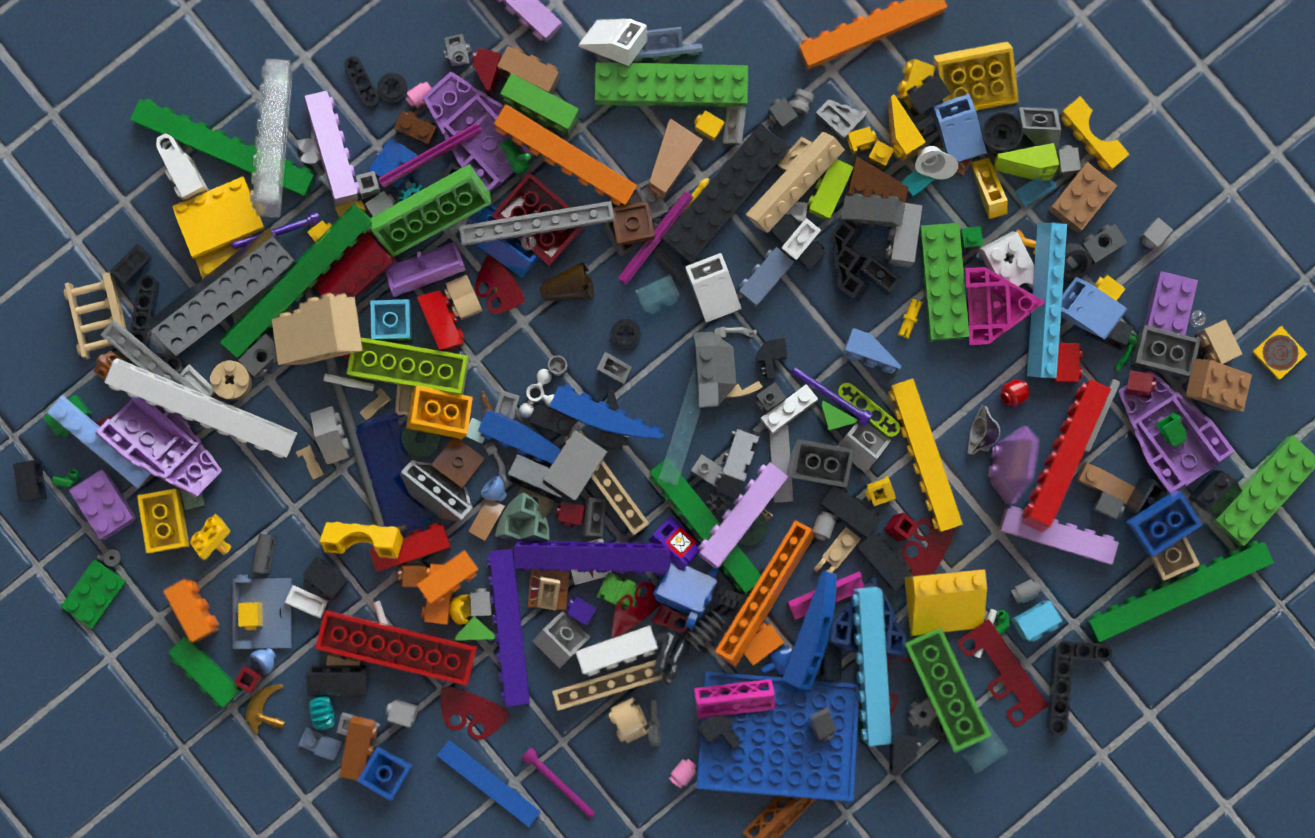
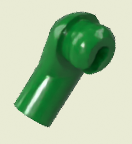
[52,469,81,488]
[995,610,1010,635]

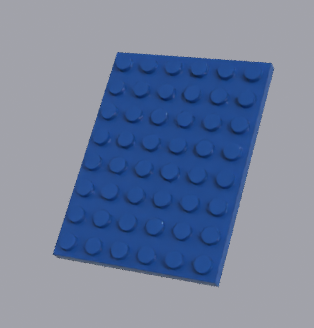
[697,672,860,802]

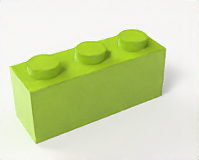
[807,159,854,221]

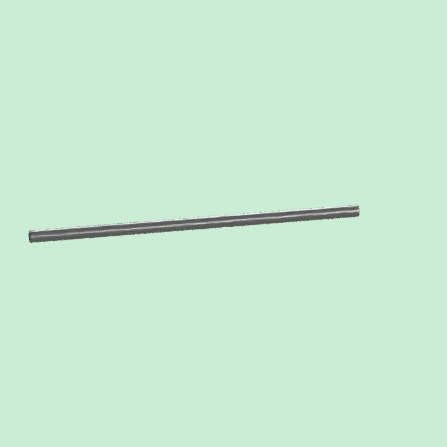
[304,287,387,527]

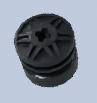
[982,111,1023,157]

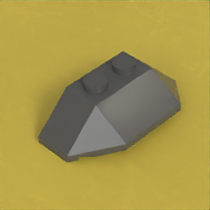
[693,332,736,408]
[400,460,473,522]

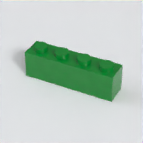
[168,636,242,708]

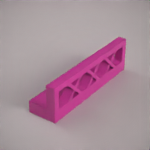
[787,571,864,619]
[694,679,775,718]

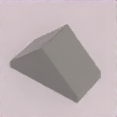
[597,352,632,384]

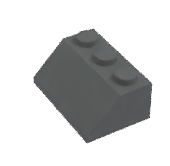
[787,439,854,487]

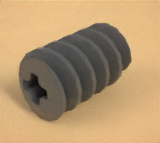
[686,610,729,652]

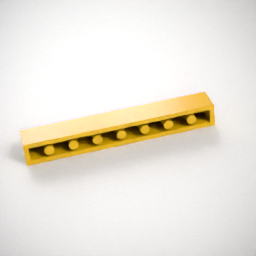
[888,379,963,532]

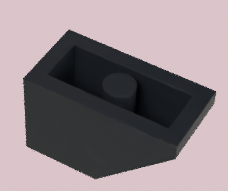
[528,404,575,437]

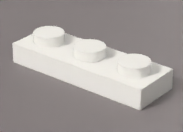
[761,385,818,434]

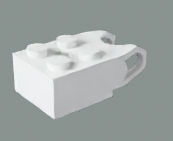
[156,133,209,201]
[978,232,1035,289]

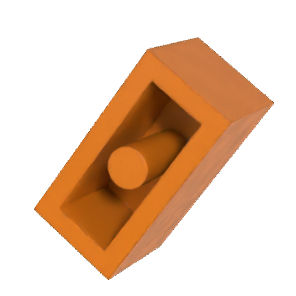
[744,623,784,665]

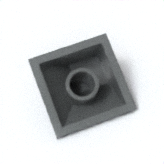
[1019,107,1061,149]

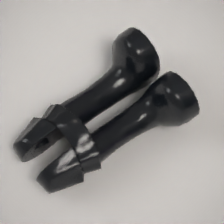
[653,629,689,684]

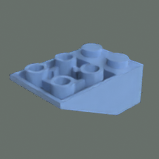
[931,94,987,162]
[1061,277,1127,339]
[842,328,901,374]

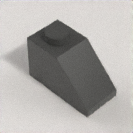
[807,707,837,742]

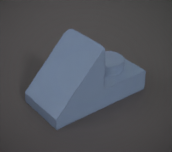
[299,727,343,760]

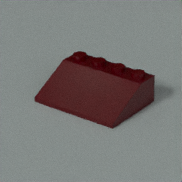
[492,172,587,266]
[314,230,397,300]

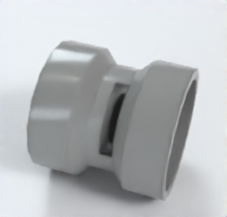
[791,89,814,114]
[548,355,568,376]

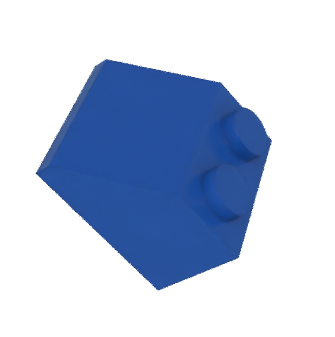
[369,139,418,191]
[358,747,413,801]

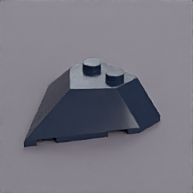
[830,574,906,657]

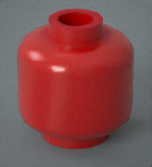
[1000,379,1030,407]

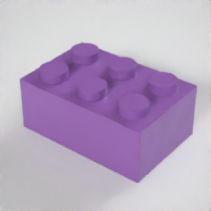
[1144,271,1198,335]
[69,470,137,540]

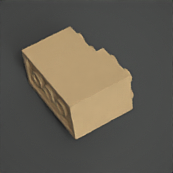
[272,294,362,365]

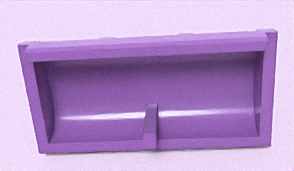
[385,241,466,297]

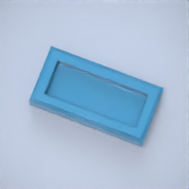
[1015,179,1057,208]

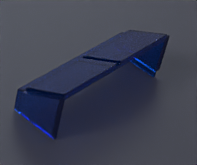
[356,413,437,533]

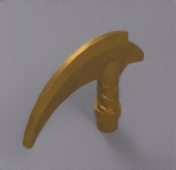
[246,685,285,734]

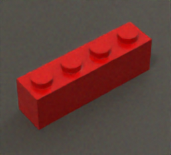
[369,523,452,572]

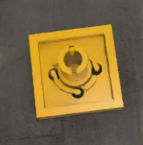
[190,514,231,560]

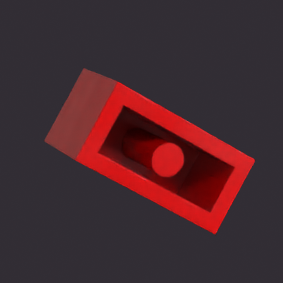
[1053,343,1082,384]

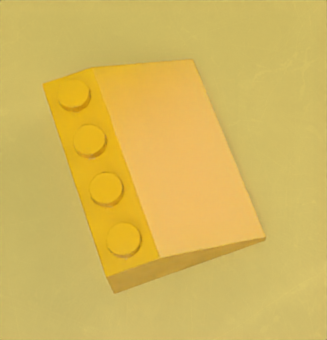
[933,42,1019,110]
[172,177,265,259]
[905,570,987,636]

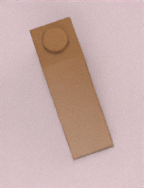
[1075,463,1135,504]

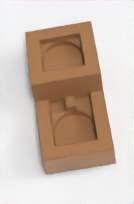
[468,500,505,541]

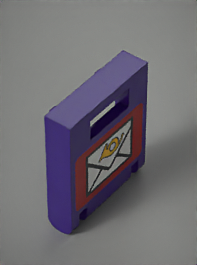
[648,516,701,570]

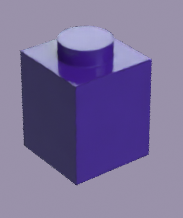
[566,597,597,625]

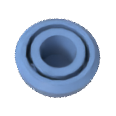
[481,476,507,502]
[250,648,276,674]

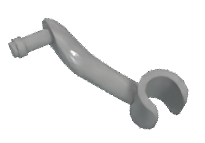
[714,327,757,338]
[484,442,507,482]

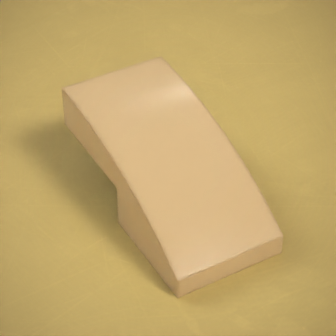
[726,381,763,399]

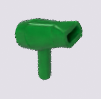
[498,138,531,174]

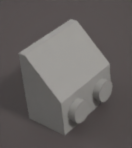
[838,420,891,472]
[532,610,590,668]

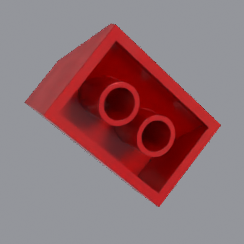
[417,291,465,352]

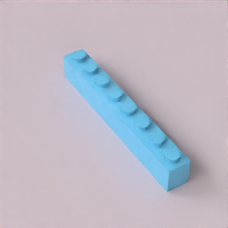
[1027,223,1067,378]
[852,587,892,746]

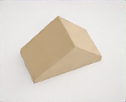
[537,577,561,610]

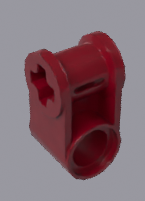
[651,603,688,633]

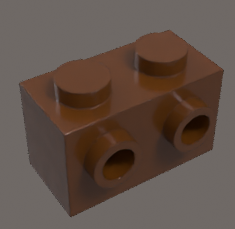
[394,111,438,148]

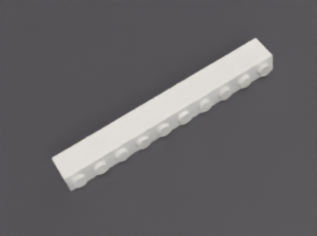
[105,358,297,458]

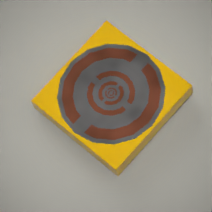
[1252,326,1307,380]

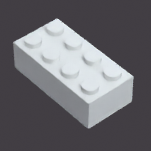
[576,626,657,676]

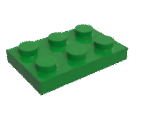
[60,559,127,629]

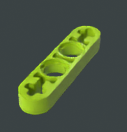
[838,383,900,437]

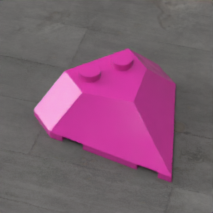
[965,267,1045,345]

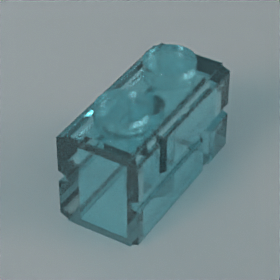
[635,275,680,314]

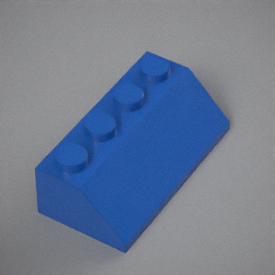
[465,204,539,278]

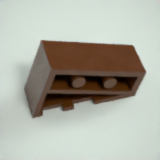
[847,157,909,203]

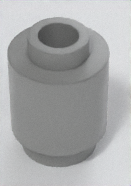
[813,511,836,541]
[1011,579,1041,604]

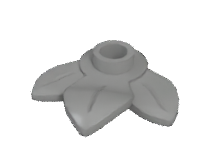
[297,129,321,164]

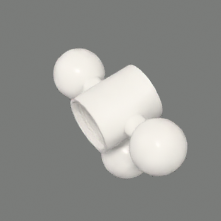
[519,369,554,418]

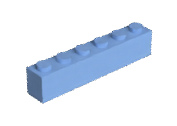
[47,396,151,488]

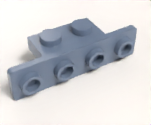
[633,27,703,62]

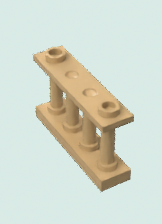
[64,272,127,359]

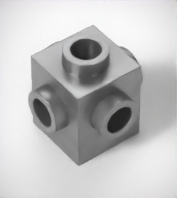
[443,34,472,67]
[907,698,938,728]

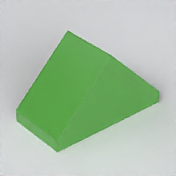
[820,401,857,432]
[456,616,495,640]

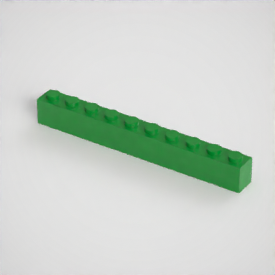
[130,99,316,199]
[220,203,372,358]
[1086,540,1274,642]

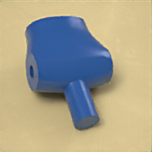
[761,646,792,675]

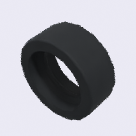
[1063,243,1092,281]

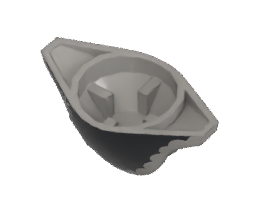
[968,405,1000,455]

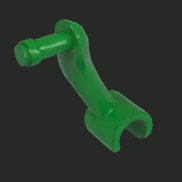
[1115,333,1137,371]

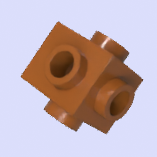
[94,351,124,381]

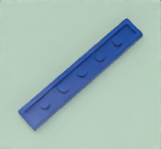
[437,740,541,827]

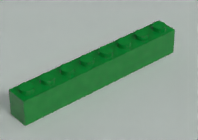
[649,458,761,593]

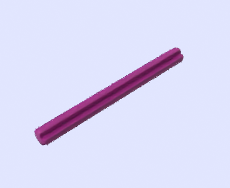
[379,123,482,188]
[618,191,693,285]

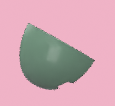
[495,493,549,542]

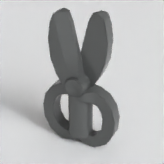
[649,700,661,747]

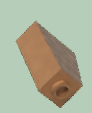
[647,119,702,199]

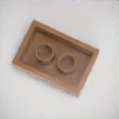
[497,46,560,95]
[1048,162,1117,233]
[1186,359,1252,412]

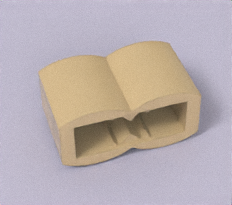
[444,274,482,320]

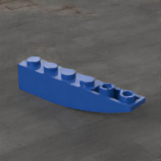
[549,384,665,440]
[478,409,562,466]
[782,571,837,690]

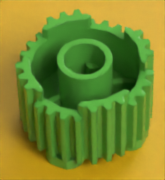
[597,572,641,609]

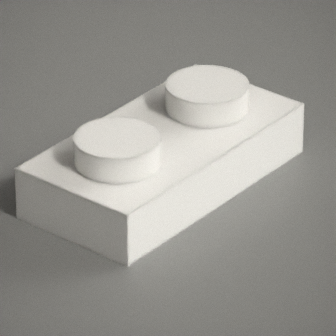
[781,218,821,260]

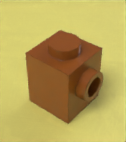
[397,564,427,587]

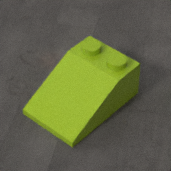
[993,143,1059,181]

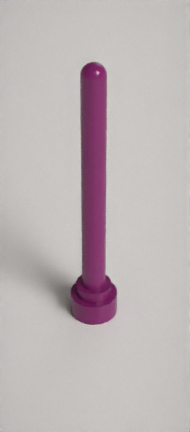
[520,747,595,818]

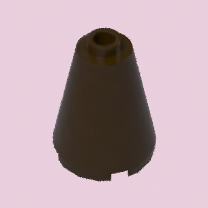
[539,262,594,301]

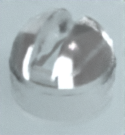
[521,235,537,250]
[1190,311,1206,326]

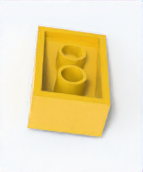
[887,94,925,161]

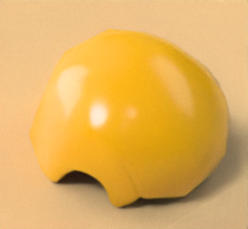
[449,594,472,625]

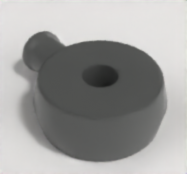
[97,549,122,567]

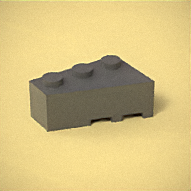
[842,193,905,227]

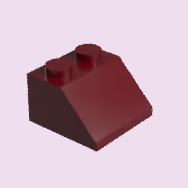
[471,47,502,98]

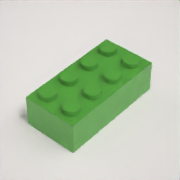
[500,73,580,137]

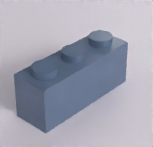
[739,247,794,307]

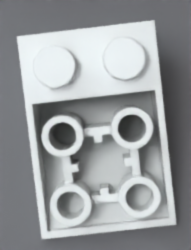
[579,19,647,66]
[685,253,742,323]

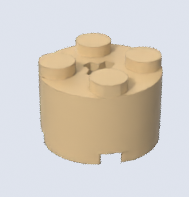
[210,360,252,401]
[609,698,649,743]

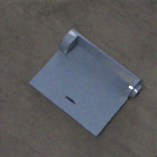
[232,575,292,649]

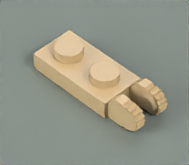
[813,527,861,573]

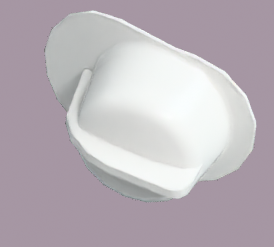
[915,146,958,180]

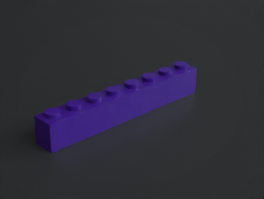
[514,540,670,575]
[486,549,530,706]

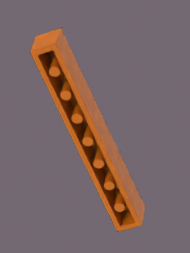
[798,0,947,70]
[493,104,637,206]
[715,520,815,667]

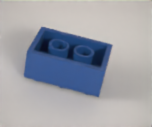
[1127,490,1202,557]

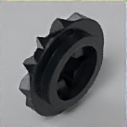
[377,73,408,103]
[611,319,641,350]

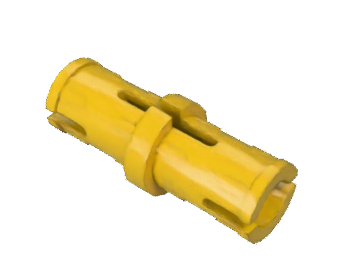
[898,299,923,339]

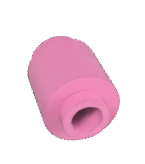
[406,82,432,109]
[669,759,697,788]

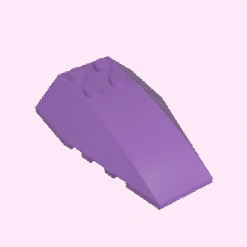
[423,72,533,191]
[1118,370,1235,493]
[95,397,222,497]
[988,426,1038,505]

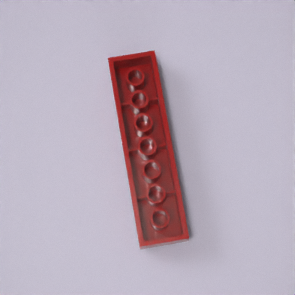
[1021,379,1111,533]
[315,610,478,686]

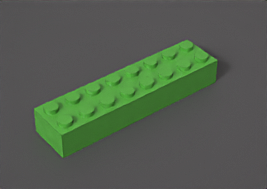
[595,62,748,108]

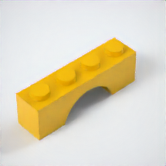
[1060,97,1129,172]
[320,522,403,559]

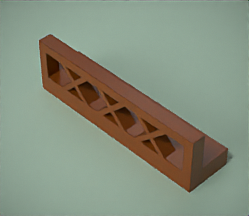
[743,796,816,838]

